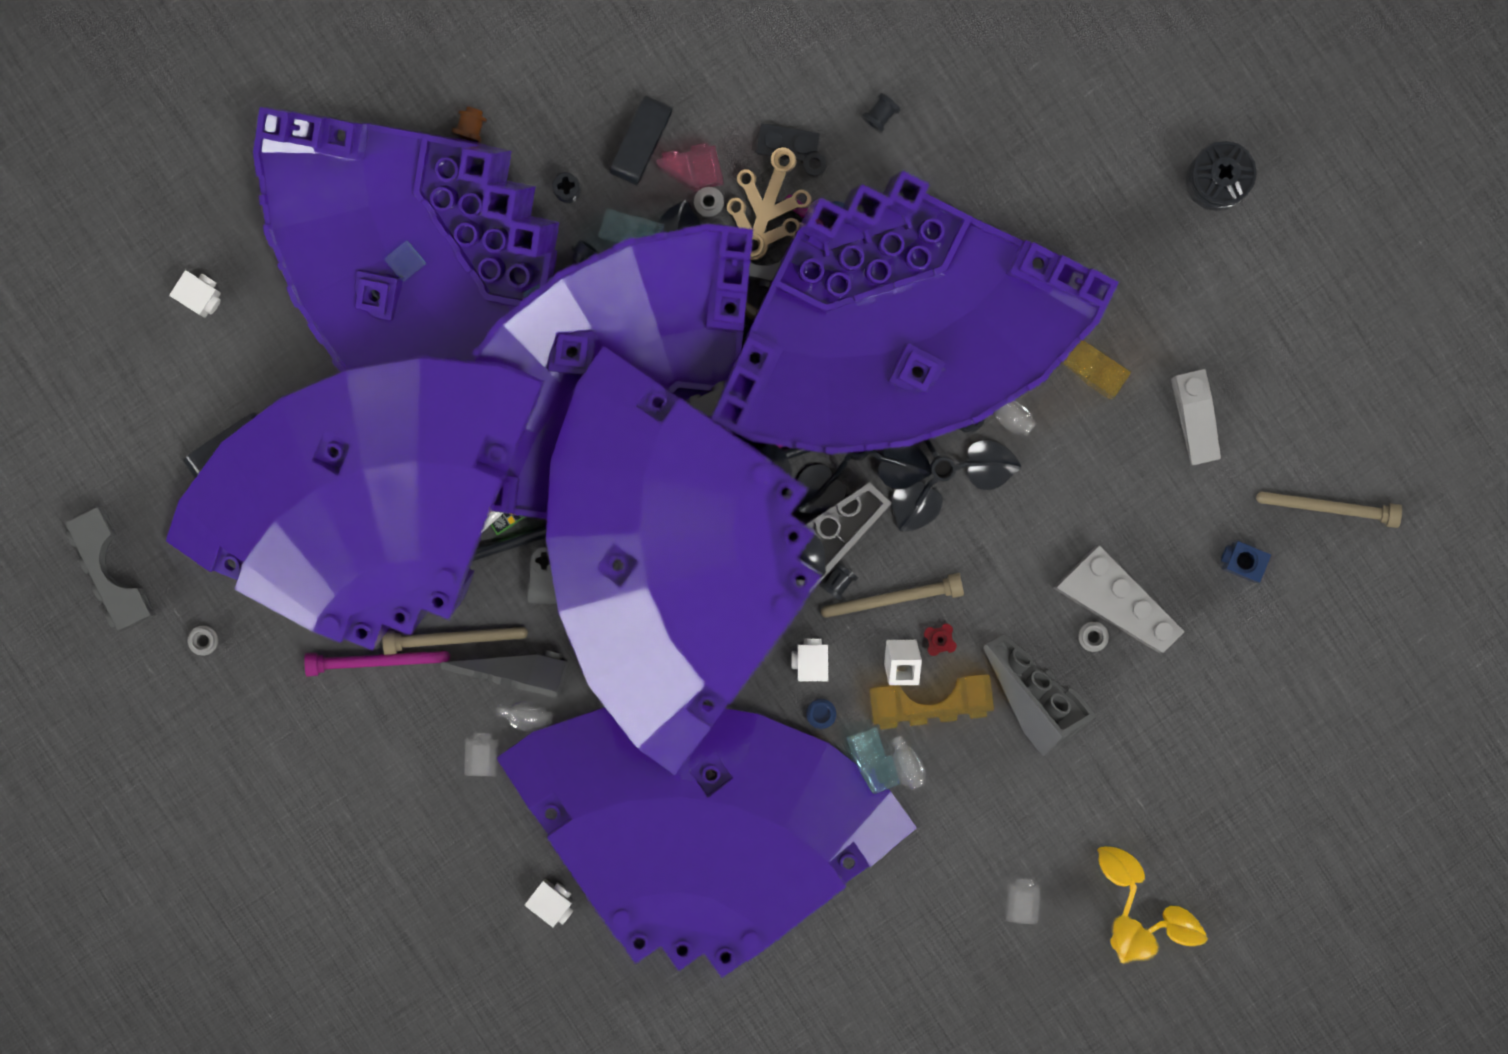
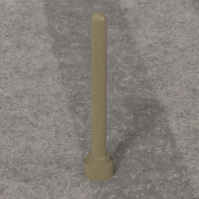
[1256,492,1402,528]
[821,573,964,618]
[382,627,528,655]

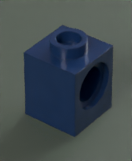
[1221,541,1271,583]

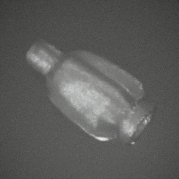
[995,399,1037,436]
[496,701,552,732]
[891,735,927,791]

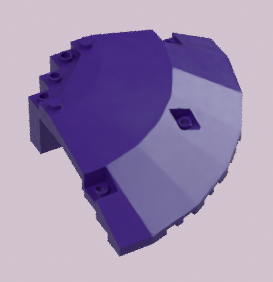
[253,107,559,372]
[710,170,1119,454]
[467,224,754,519]
[546,347,822,775]
[166,355,545,650]
[497,704,917,978]

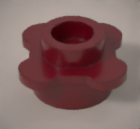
[924,624,957,656]

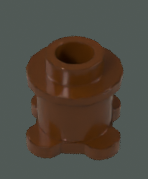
[451,106,487,143]

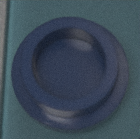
[806,699,836,729]

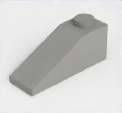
[1171,369,1221,466]

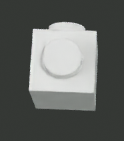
[169,270,221,318]
[791,639,828,681]
[884,640,922,685]
[525,879,574,927]

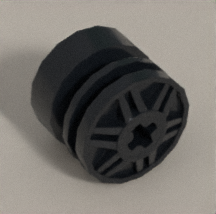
[1186,141,1257,211]

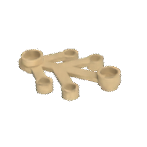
[727,147,812,260]

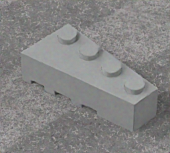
[787,483,892,589]
[1053,545,1184,653]

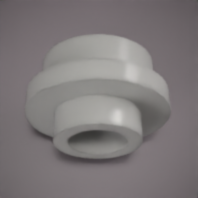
[694,187,724,217]
[1078,622,1109,652]
[188,626,219,656]

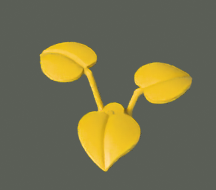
[1097,847,1208,963]

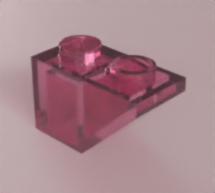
[657,143,724,192]

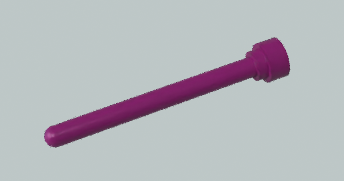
[304,651,451,677]

